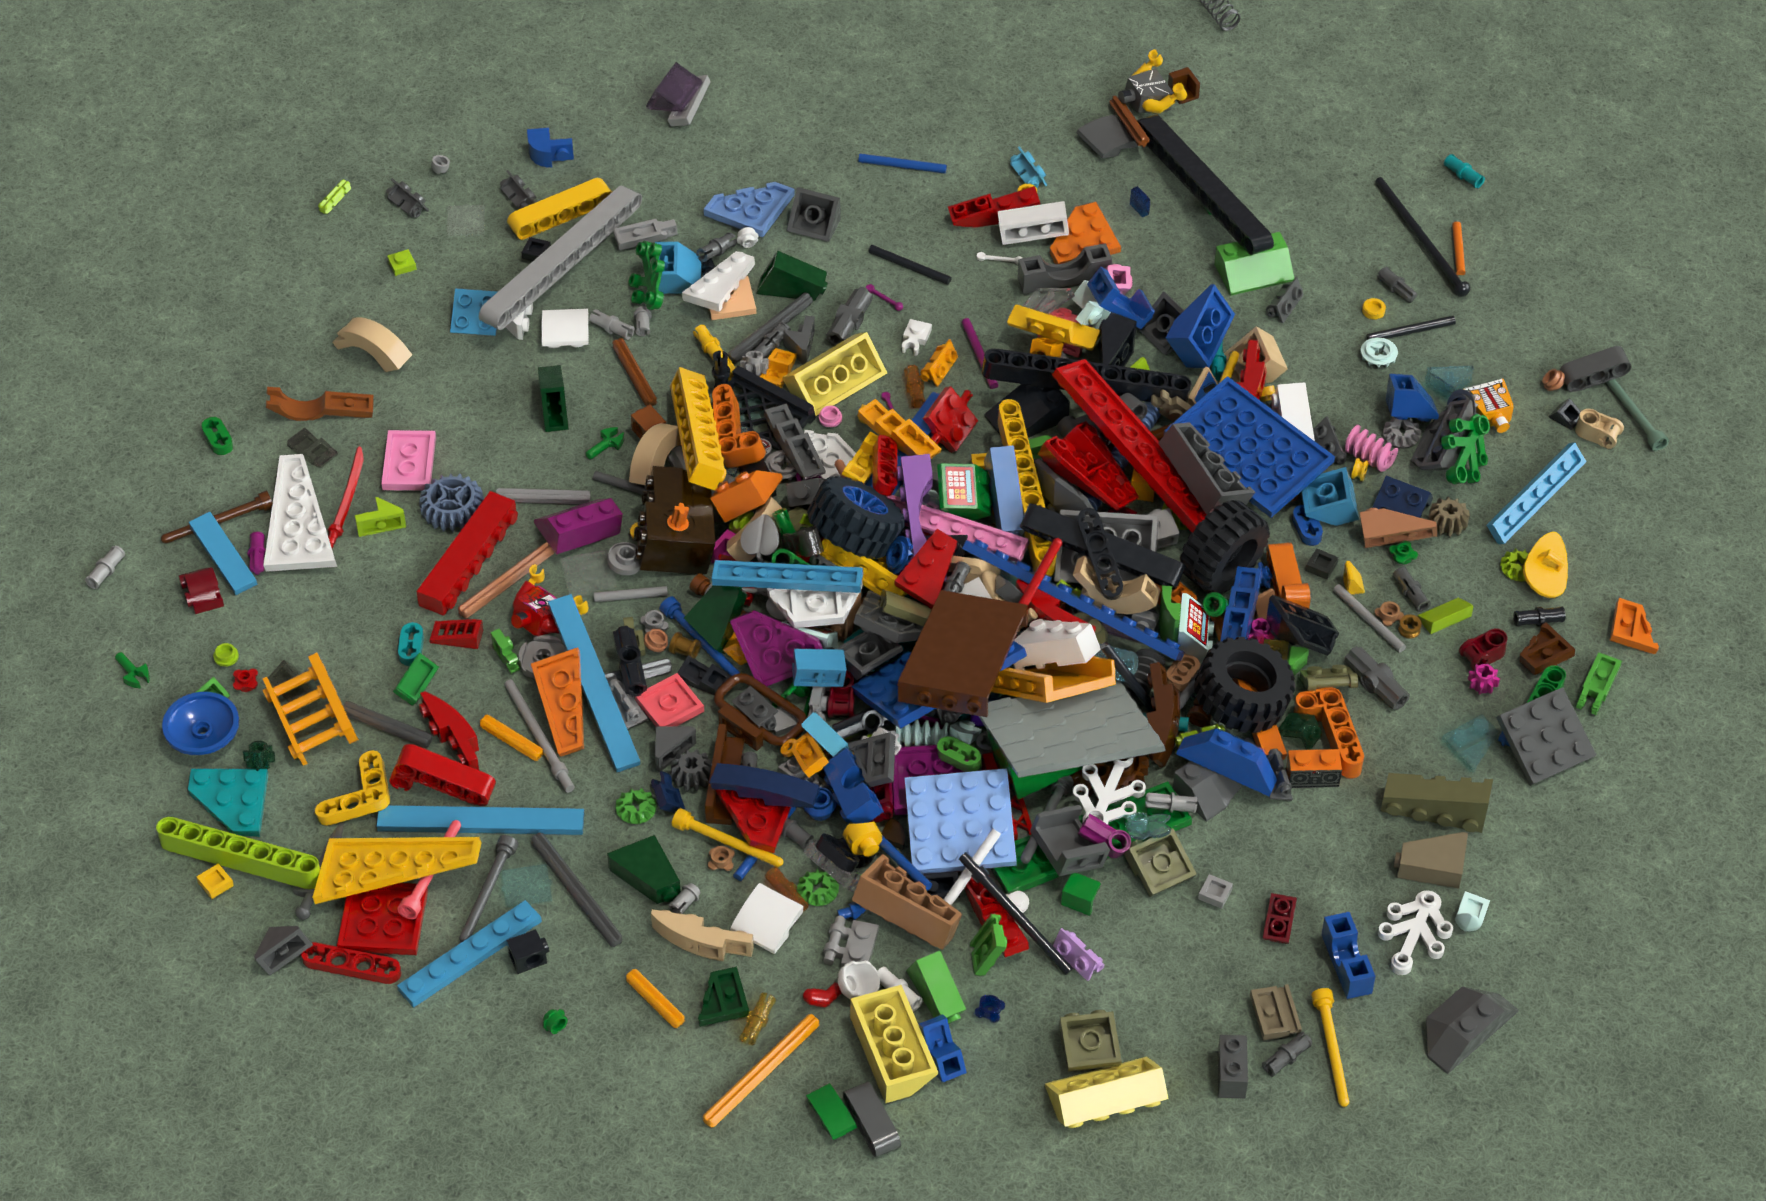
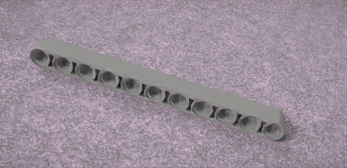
[479,185,642,330]

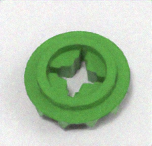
[616,788,657,824]
[797,868,839,906]

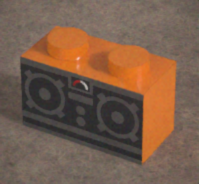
[1286,749,1342,788]

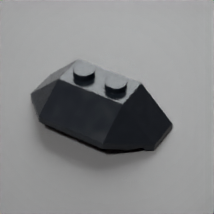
[1266,595,1339,656]

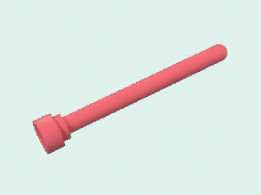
[398,820,461,919]

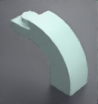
[1071,280,1111,329]

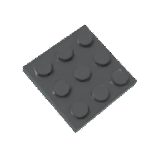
[1496,687,1596,786]

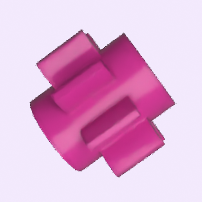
[1248,617,1274,645]
[1468,664,1500,695]

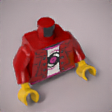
[511,564,589,636]

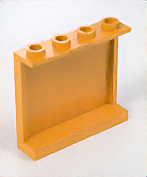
[991,656,1116,703]

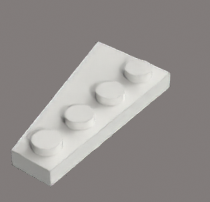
[682,251,755,312]

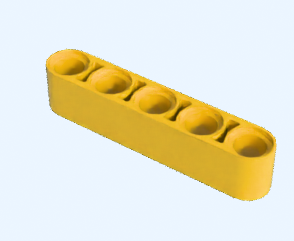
[507,178,612,240]

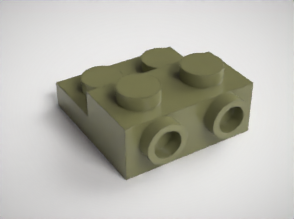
[1124,828,1197,897]
[1059,1010,1122,1071]

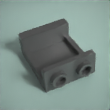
[1030,805,1110,876]

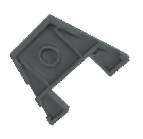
[854,590,923,643]

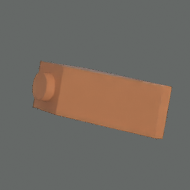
[1360,508,1437,548]

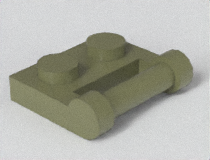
[1300,664,1358,691]

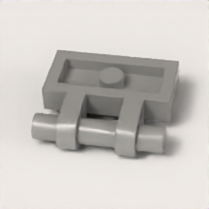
[823,916,879,967]

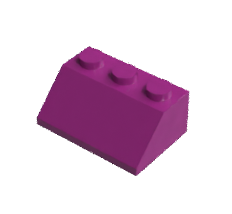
[534,498,623,555]

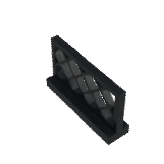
[711,365,816,451]

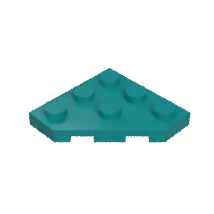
[188,769,268,837]

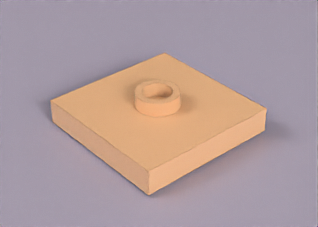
[709,276,756,320]

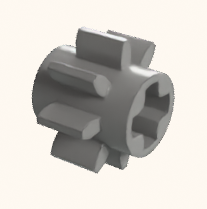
[740,351,769,377]

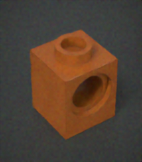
[631,405,666,439]

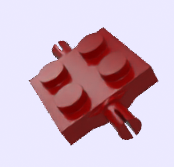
[922,386,979,453]

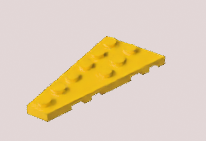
[312,837,482,904]

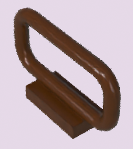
[714,673,807,751]

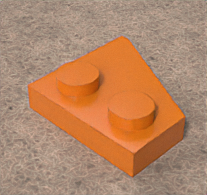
[1610,598,1659,654]

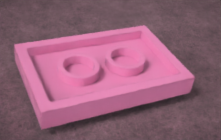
[381,430,436,491]

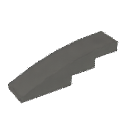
[764,404,826,480]

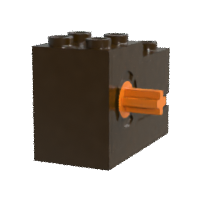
[634,466,715,574]

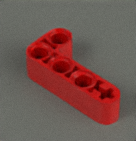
[389,744,496,806]

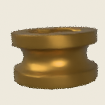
[1398,614,1422,639]

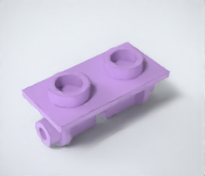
[1053,928,1104,981]

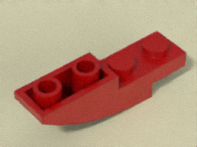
[948,186,1041,227]
[1236,340,1267,400]
[1015,579,1096,633]
[419,691,479,770]
[964,875,1029,958]

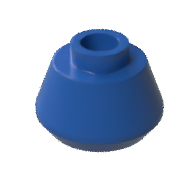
[803,787,837,821]

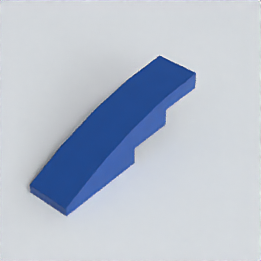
[1220,566,1263,641]

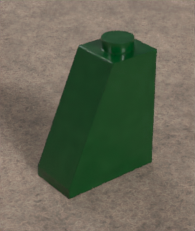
[756,251,828,301]
[538,365,569,432]
[684,585,748,654]
[607,835,681,904]

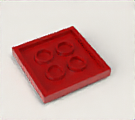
[337,883,428,956]

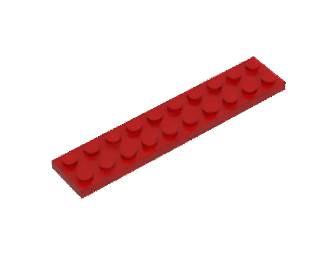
[1052,359,1207,533]

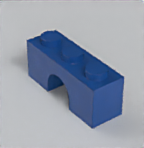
[823,748,884,824]
[1321,912,1376,999]

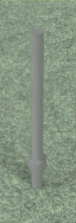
[504,679,575,793]

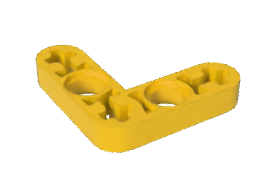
[315,750,390,826]

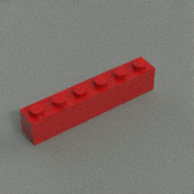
[416,491,518,616]

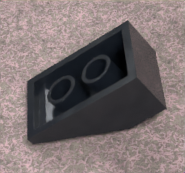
[1097,312,1137,367]
[984,384,1070,438]

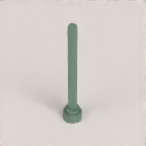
[1606,379,1669,451]

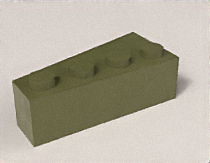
[1381,773,1493,833]

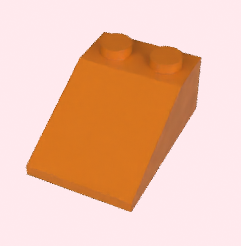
[710,470,783,523]

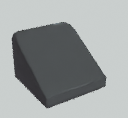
[996,576,1023,603]

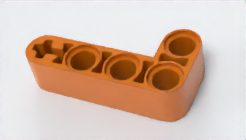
[712,384,766,468]
[1266,542,1310,609]
[1293,687,1364,779]

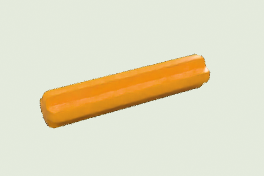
[480,715,543,761]
[626,969,685,1028]

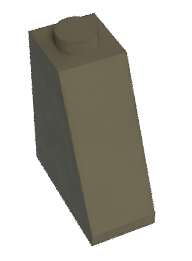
[1394,832,1468,889]

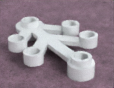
[1073,757,1146,824]
[1378,891,1453,975]

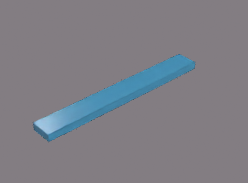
[548,594,640,773]
[377,805,585,835]

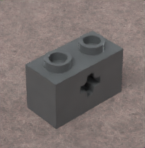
[1217,1035,1248,1099]

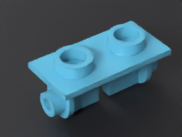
[1010,146,1047,188]

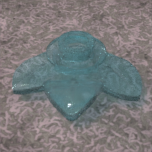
[1125,812,1171,840]

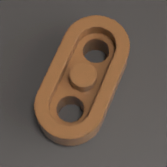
[1166,654,1200,691]

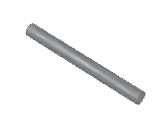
[1333,584,1406,653]

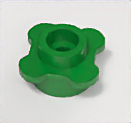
[1389,541,1418,564]

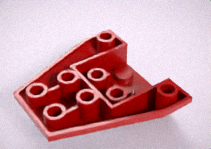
[1038,421,1139,510]

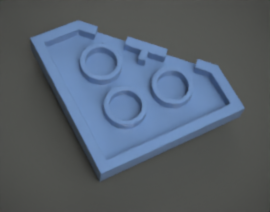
[704,182,795,238]

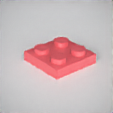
[635,673,704,726]

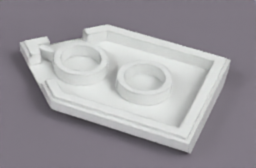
[804,430,856,479]

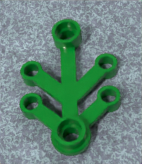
[628,241,665,310]
[1441,414,1490,485]

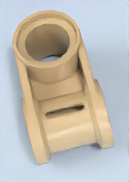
[1575,409,1624,449]

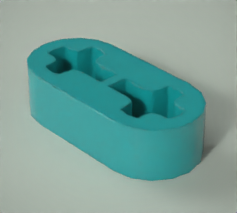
[398,622,424,666]

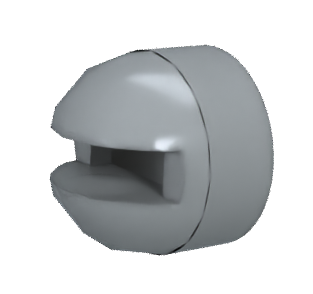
[431,155,450,174]

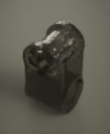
[782,525,824,557]

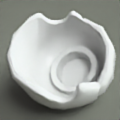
[838,960,880,1000]

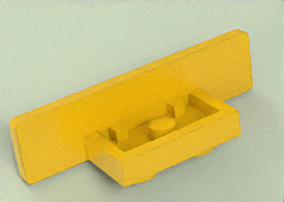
[1007,305,1100,351]

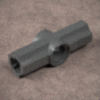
[826,287,873,346]
[1344,646,1410,710]

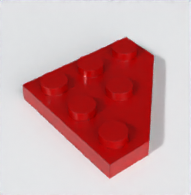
[716,789,791,853]

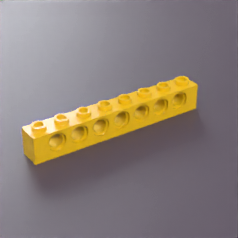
[670,367,726,490]

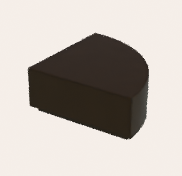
[881,818,905,850]

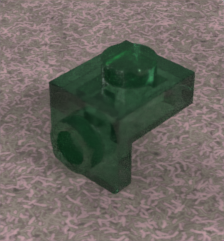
[1278,712,1322,750]

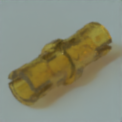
[739,993,776,1045]

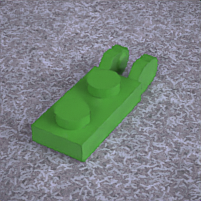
[1576,652,1622,715]

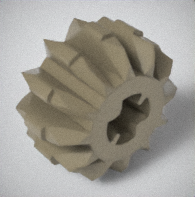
[1428,497,1470,537]

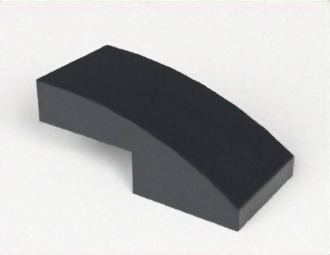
[677,655,732,695]

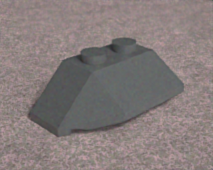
[1411,399,1473,471]
[1035,458,1094,514]
[1426,986,1519,1074]

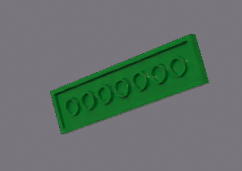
[991,781,1192,894]

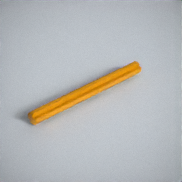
[703,1014,819,1128]

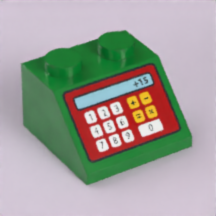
[937,463,992,521]

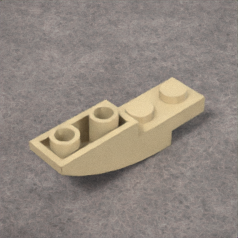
[651,909,754,961]

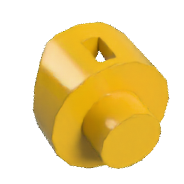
[843,821,883,857]

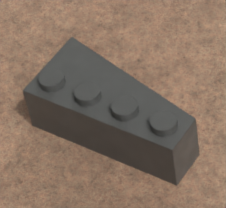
[1159,422,1256,514]

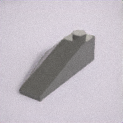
[1173,737,1256,822]

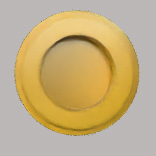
[1362,298,1386,320]

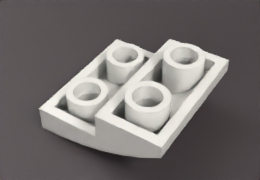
[542,309,589,348]
[730,883,803,954]

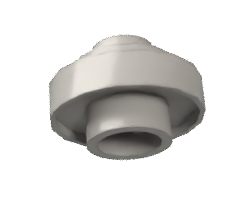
[607,542,640,576]

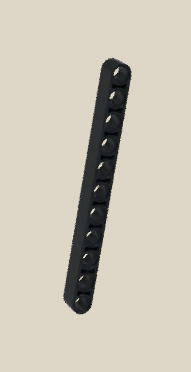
[1137,114,1274,255]

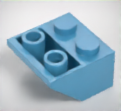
[655,242,702,294]

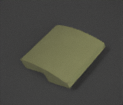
[880,589,932,627]

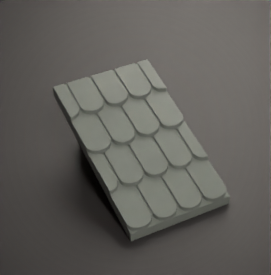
[979,680,1166,800]

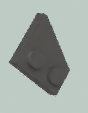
[848,732,896,787]

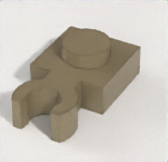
[1151,390,1192,423]

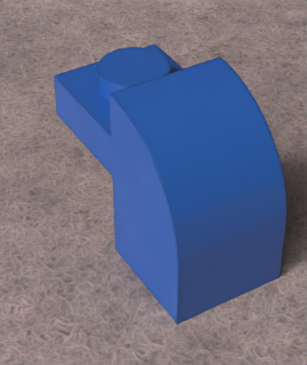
[527,128,574,167]
[919,1014,967,1083]

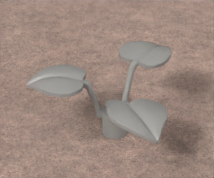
[704,514,787,621]

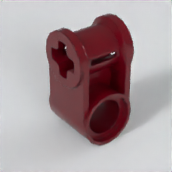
[1458,628,1508,670]
[828,671,854,718]

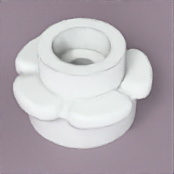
[737,227,758,248]

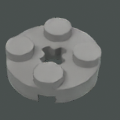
[519,635,566,679]

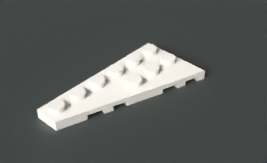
[264,454,337,572]

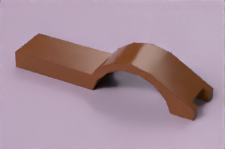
[266,387,374,421]

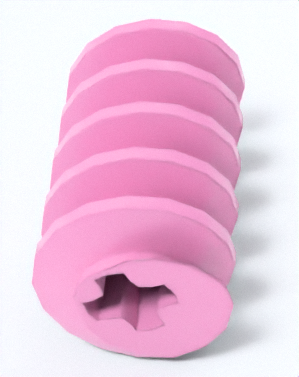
[1345,425,1398,472]

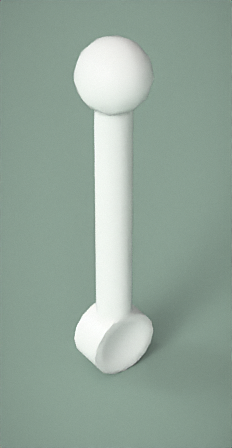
[977,252,1022,265]

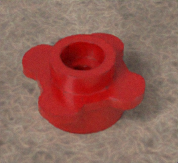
[233,668,258,692]

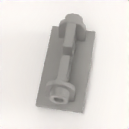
[609,679,648,729]

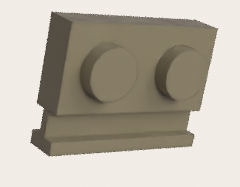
[1250,984,1302,1040]

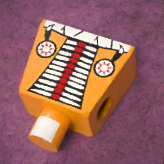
[1464,379,1514,433]

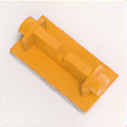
[920,339,958,387]

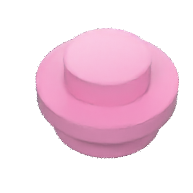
[819,405,842,427]

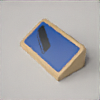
[1188,367,1218,406]

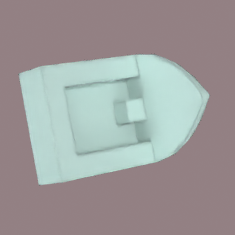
[948,720,982,745]
[1455,891,1490,932]

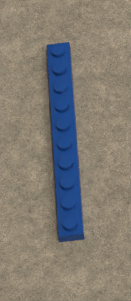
[962,539,1185,661]

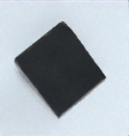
[1548,398,1581,430]

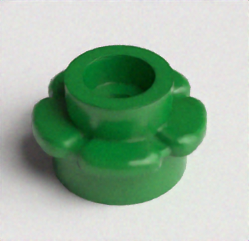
[543,1009,568,1034]

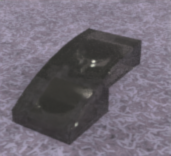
[287,428,338,468]

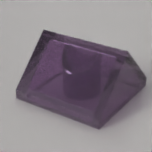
[646,62,703,112]

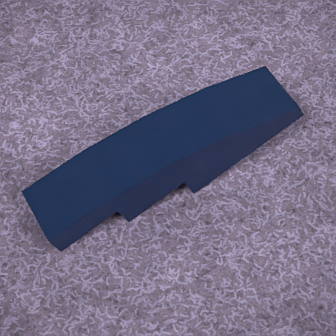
[710,763,820,808]

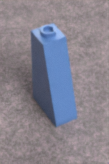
[984,445,1025,536]

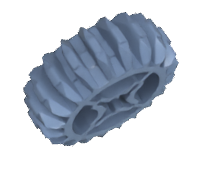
[419,473,484,532]

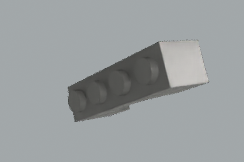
[1017,243,1112,294]

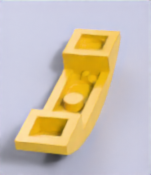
[841,431,878,484]

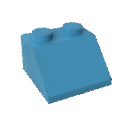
[1302,467,1359,526]

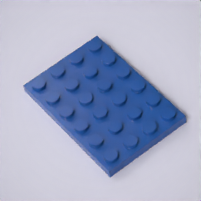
[1164,376,1335,518]
[851,641,1027,729]

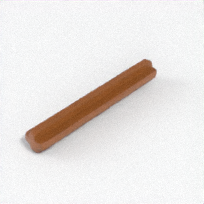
[1109,95,1150,148]
[612,338,657,406]

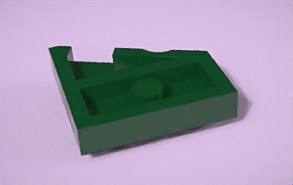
[698,966,750,1027]

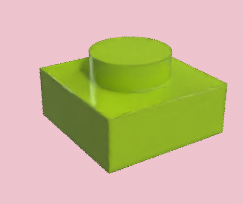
[387,249,417,276]

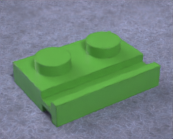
[970,914,1007,976]

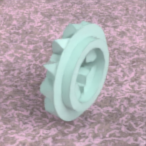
[1360,337,1398,368]

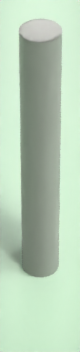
[594,586,668,602]

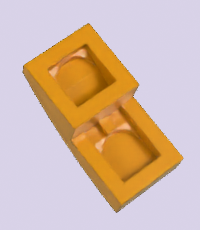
[760,348,797,388]

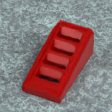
[430,619,484,649]

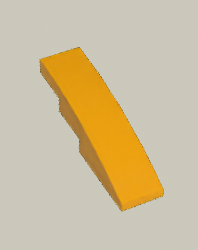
[857,399,942,459]

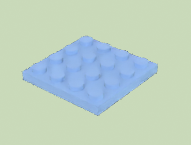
[905,768,1017,874]

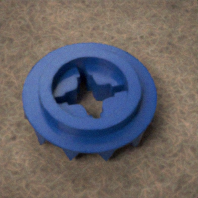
[886,536,913,575]

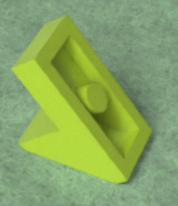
[355,497,406,537]

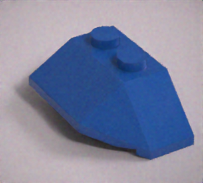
[1176,728,1277,797]

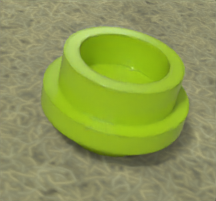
[213,643,239,667]

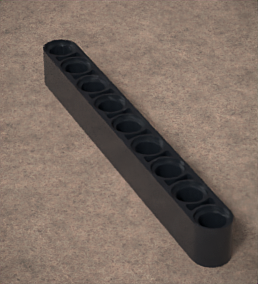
[981,348,1192,403]

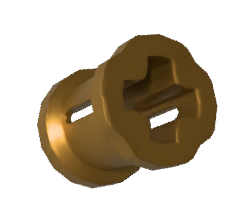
[669,632,701,659]

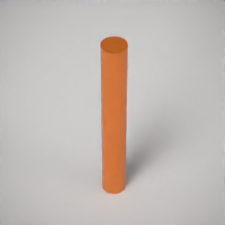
[1452,221,1465,275]

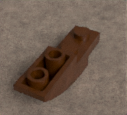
[1147,662,1180,767]

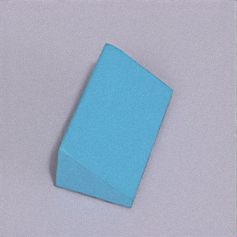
[801,712,853,757]

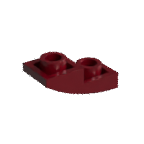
[1263,893,1297,944]

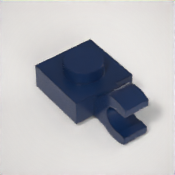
[651,771,685,813]

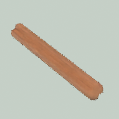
[458,542,554,619]

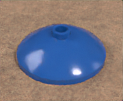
[162,692,239,755]

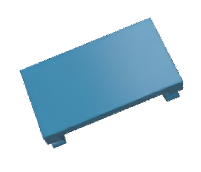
[792,649,847,687]

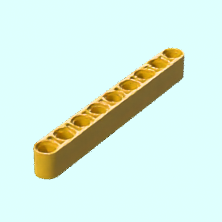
[998,399,1057,577]

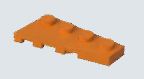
[531,647,584,757]

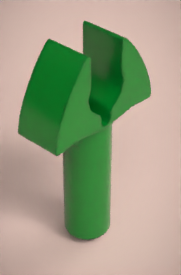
[586,427,624,460]
[115,652,150,688]

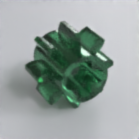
[243,741,275,771]

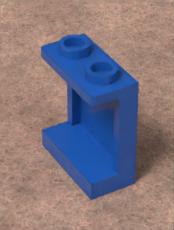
[1087,266,1155,329]

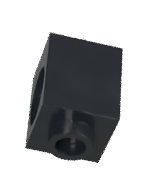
[506,929,550,974]

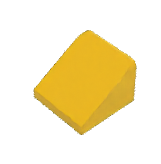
[1343,561,1365,594]

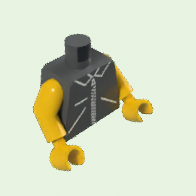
[1118,49,1187,114]

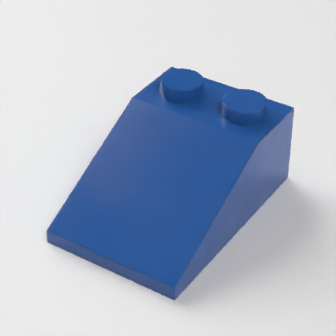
[1166,284,1235,368]

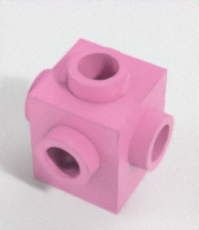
[1105,264,1132,295]

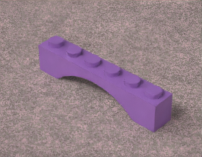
[897,454,947,590]

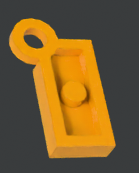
[780,732,829,778]

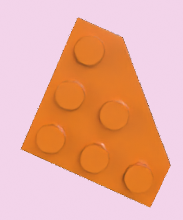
[1050,202,1121,264]

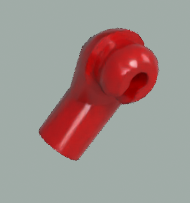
[803,982,842,1007]

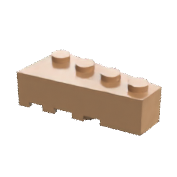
[852,854,962,950]

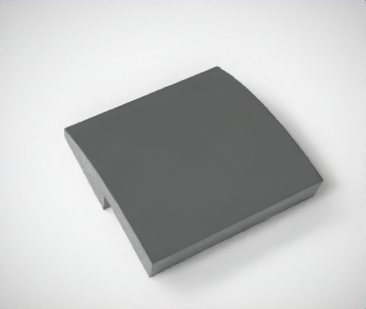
[1076,115,1138,158]

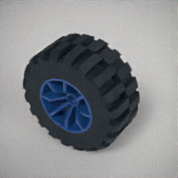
[807,476,905,559]

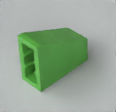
[906,951,966,1024]

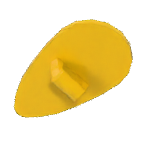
[1523,532,1568,598]

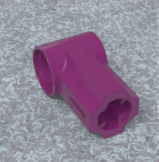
[1077,814,1131,858]

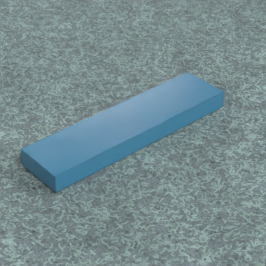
[189,512,257,595]

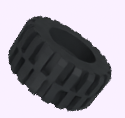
[1180,500,1270,594]
[1194,637,1296,733]

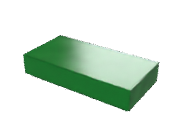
[393,652,439,706]

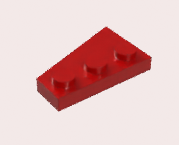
[894,529,957,609]

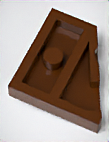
[1520,622,1575,675]

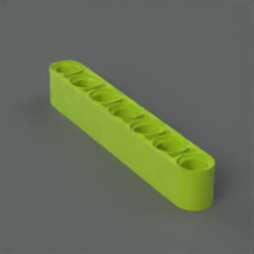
[156,817,320,890]

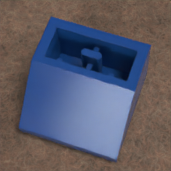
[1386,374,1439,421]

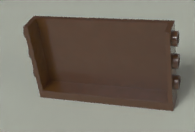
[898,590,1028,717]

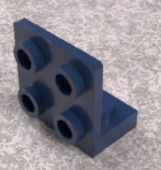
[1372,476,1433,518]

